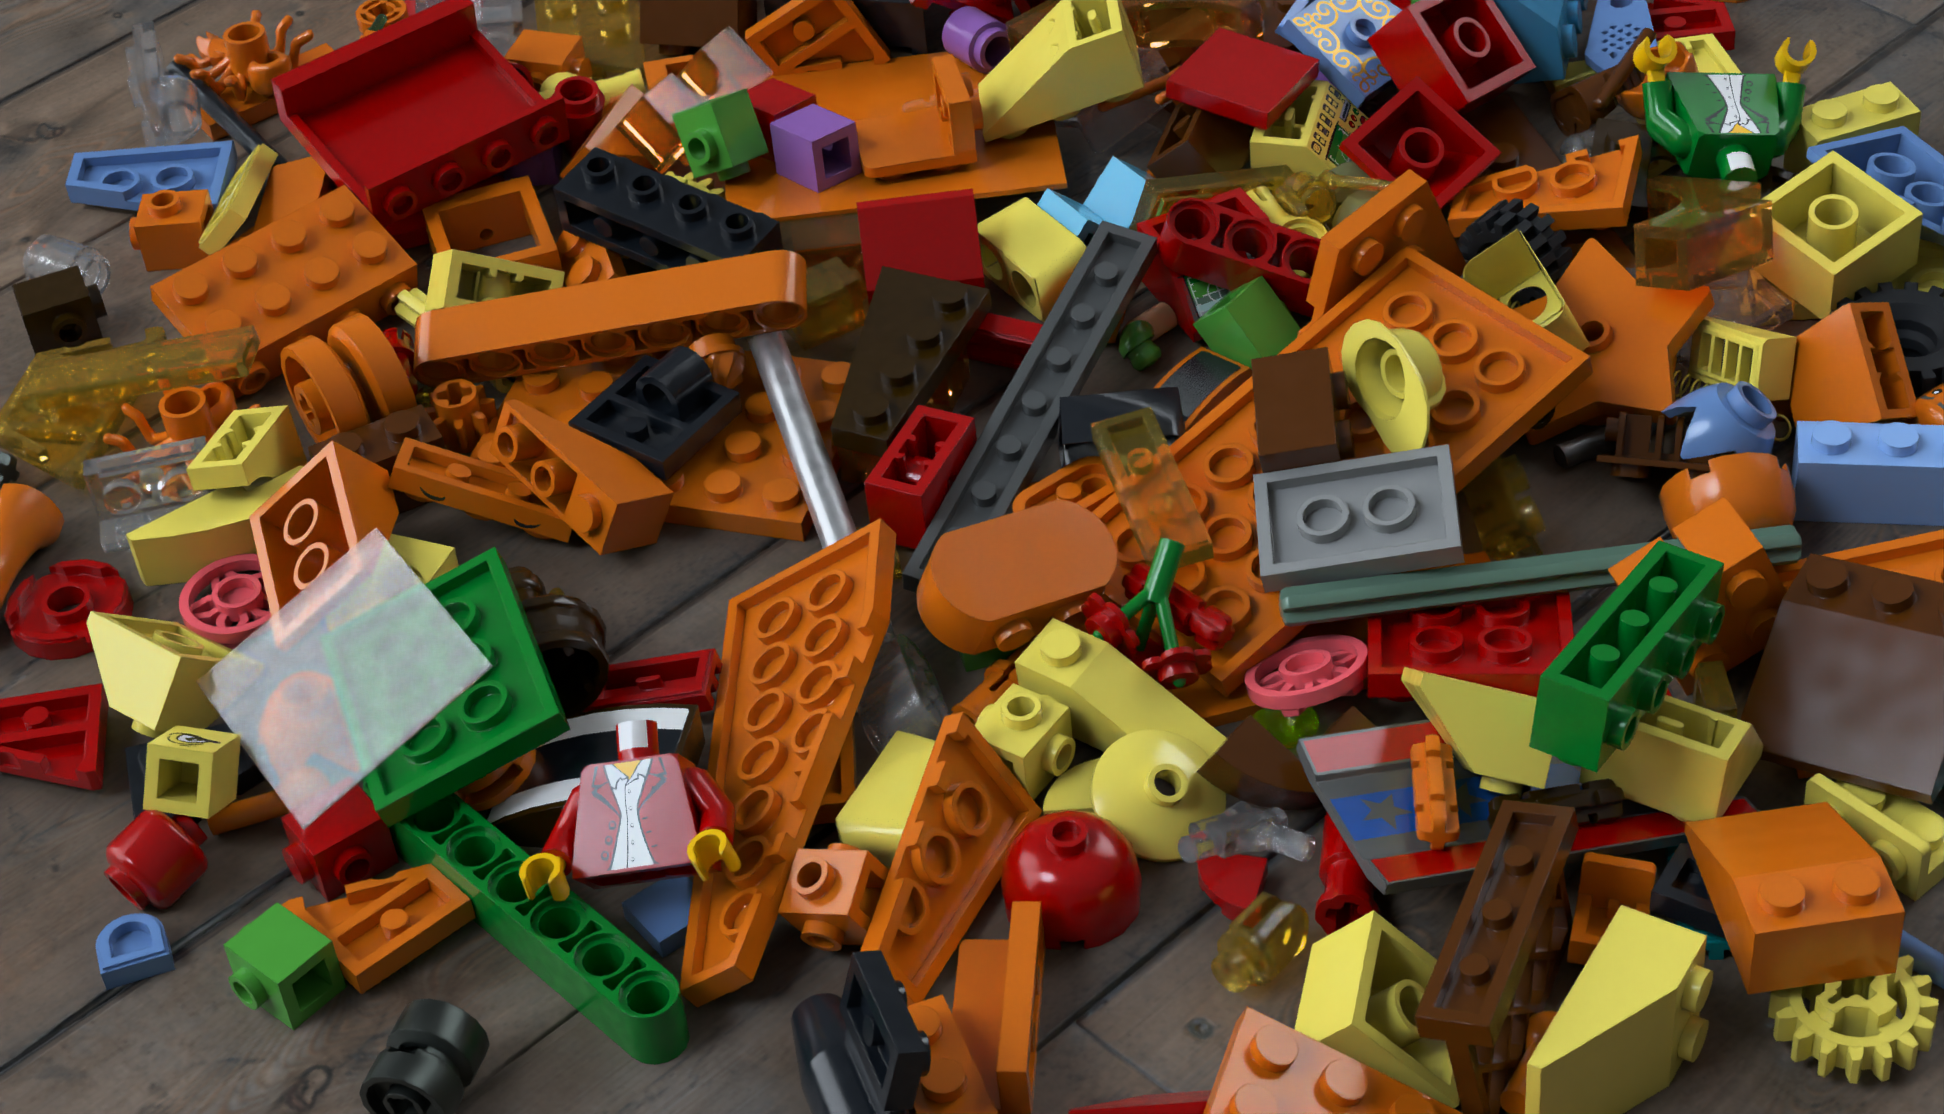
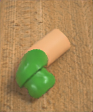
[1119,302,1177,371]

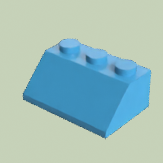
[1493,0,1588,84]

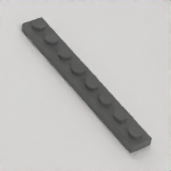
[902,221,1157,593]

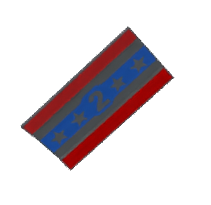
[1296,685,1759,895]

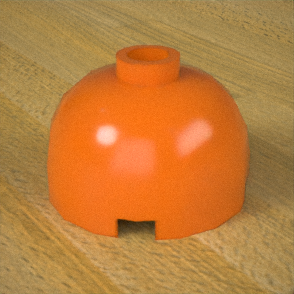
[1659,452,1797,539]

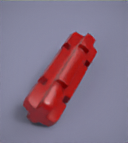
[1121,563,1235,651]

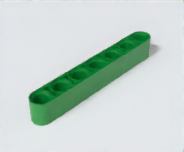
[363,776,690,1065]

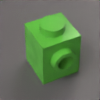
[671,88,769,181]
[1193,275,1301,370]
[223,902,347,1030]

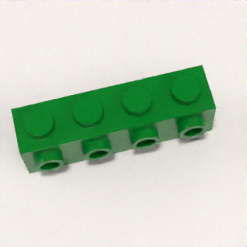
[1529,540,1725,773]

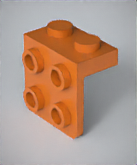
[855,54,984,181]

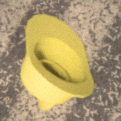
[1341,319,1446,453]

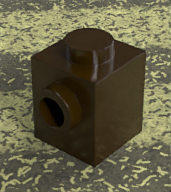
[11,265,107,361]

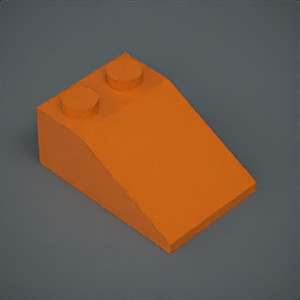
[249,440,399,654]
[1684,802,1905,995]

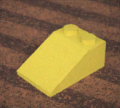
[1525,905,1713,1114]

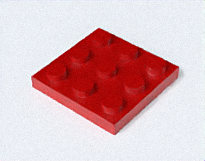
[1368,573,1574,702]

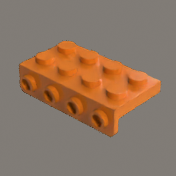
[150,185,418,400]

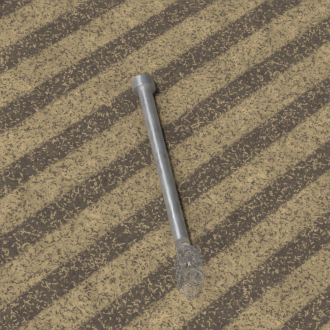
[741,331,950,754]

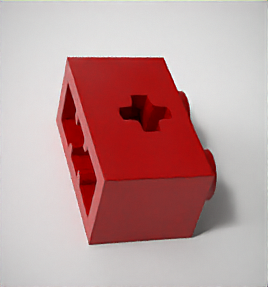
[864,405,977,549]

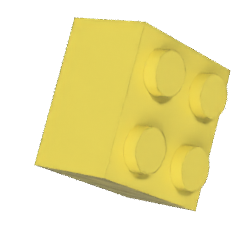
[1742,150,1923,320]

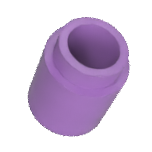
[942,6,1017,73]

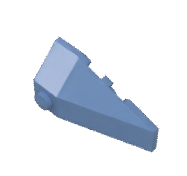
[1806,126,1944,246]

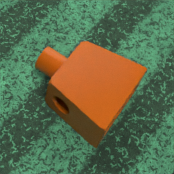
[1771,302,1917,426]

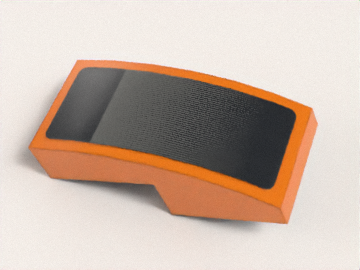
[1154,347,1252,432]

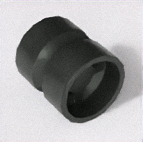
[359,998,490,1114]

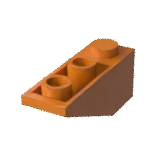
[489,399,674,555]

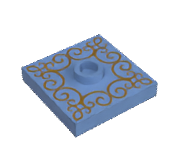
[1281,0,1398,109]

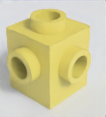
[975,683,1076,800]

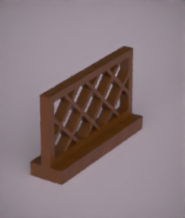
[1414,800,1579,1114]

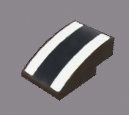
[485,703,705,848]

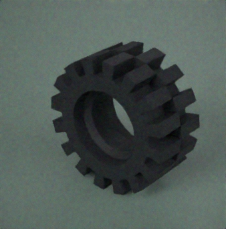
[1459,198,1573,309]

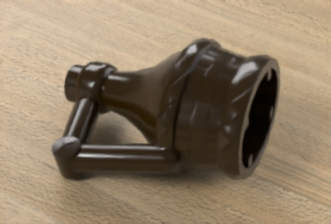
[509,566,610,716]

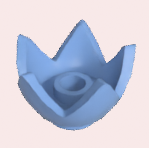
[1661,381,1777,459]

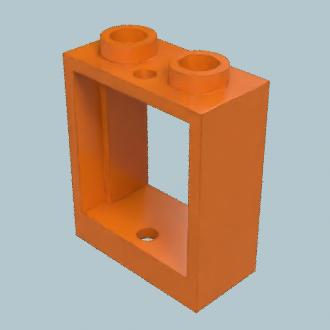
[422,175,566,287]

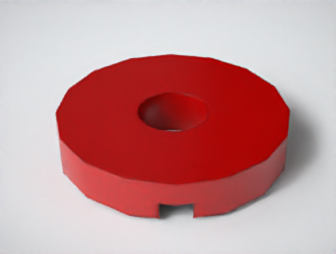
[4,559,134,660]

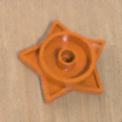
[1513,238,1715,445]

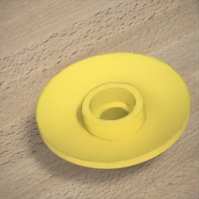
[1090,729,1226,863]

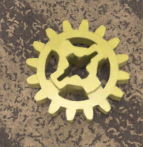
[1768,954,1939,1084]

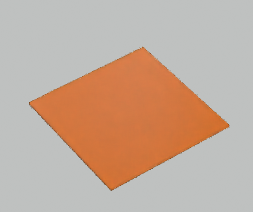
[723,43,1067,223]

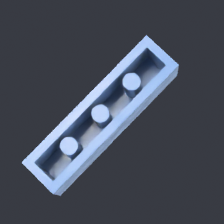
[1791,420,1944,526]

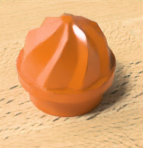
[689,333,746,390]

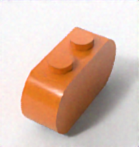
[916,499,1117,655]

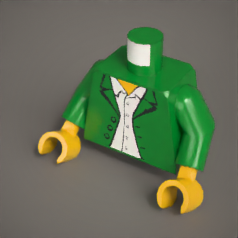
[1633,35,1817,194]

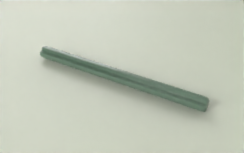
[1279,525,1802,627]

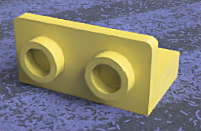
[1804,773,1944,901]

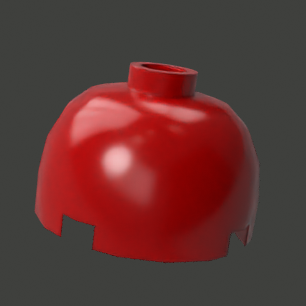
[1001,810,1142,950]

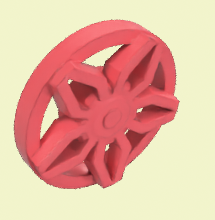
[179,553,274,649]
[1244,634,1368,717]

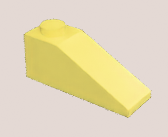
[1014,618,1227,782]

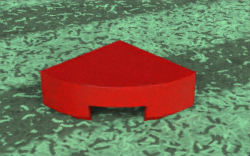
[1197,848,1268,927]

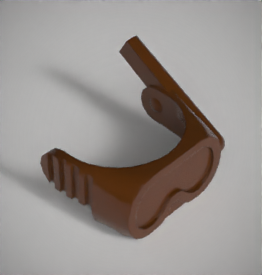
[1550,28,1657,137]

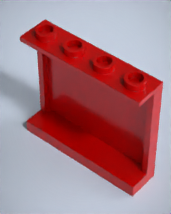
[271,0,570,227]

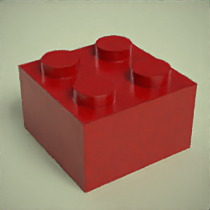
[1367,0,1536,116]

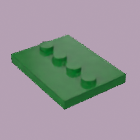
[322,547,571,828]

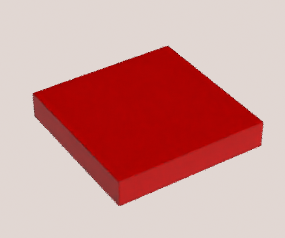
[1166,27,1320,130]

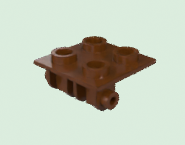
[1596,412,1734,479]

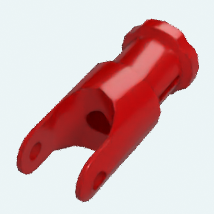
[1315,812,1380,935]

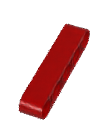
[1157,197,1321,318]

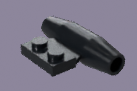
[791,950,931,1114]

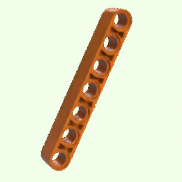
[413,250,808,387]

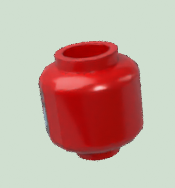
[104,810,208,911]

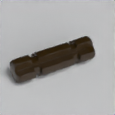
[1487,778,1625,829]

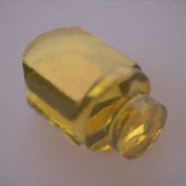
[1211,892,1309,993]

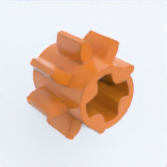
[425,379,498,454]

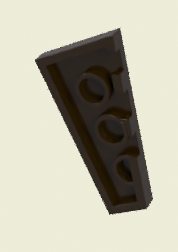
[831,266,992,457]

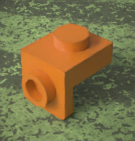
[1567,852,1657,965]

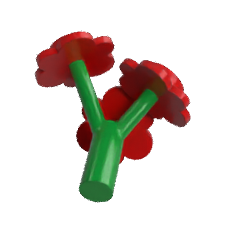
[1081,538,1213,690]

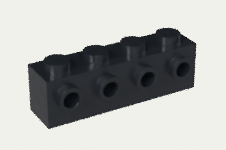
[553,147,784,270]

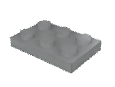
[1253,444,1465,593]

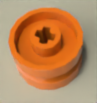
[280,313,417,444]

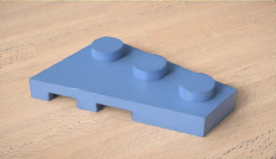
[65,140,238,211]

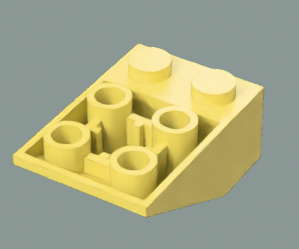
[978,0,1144,142]

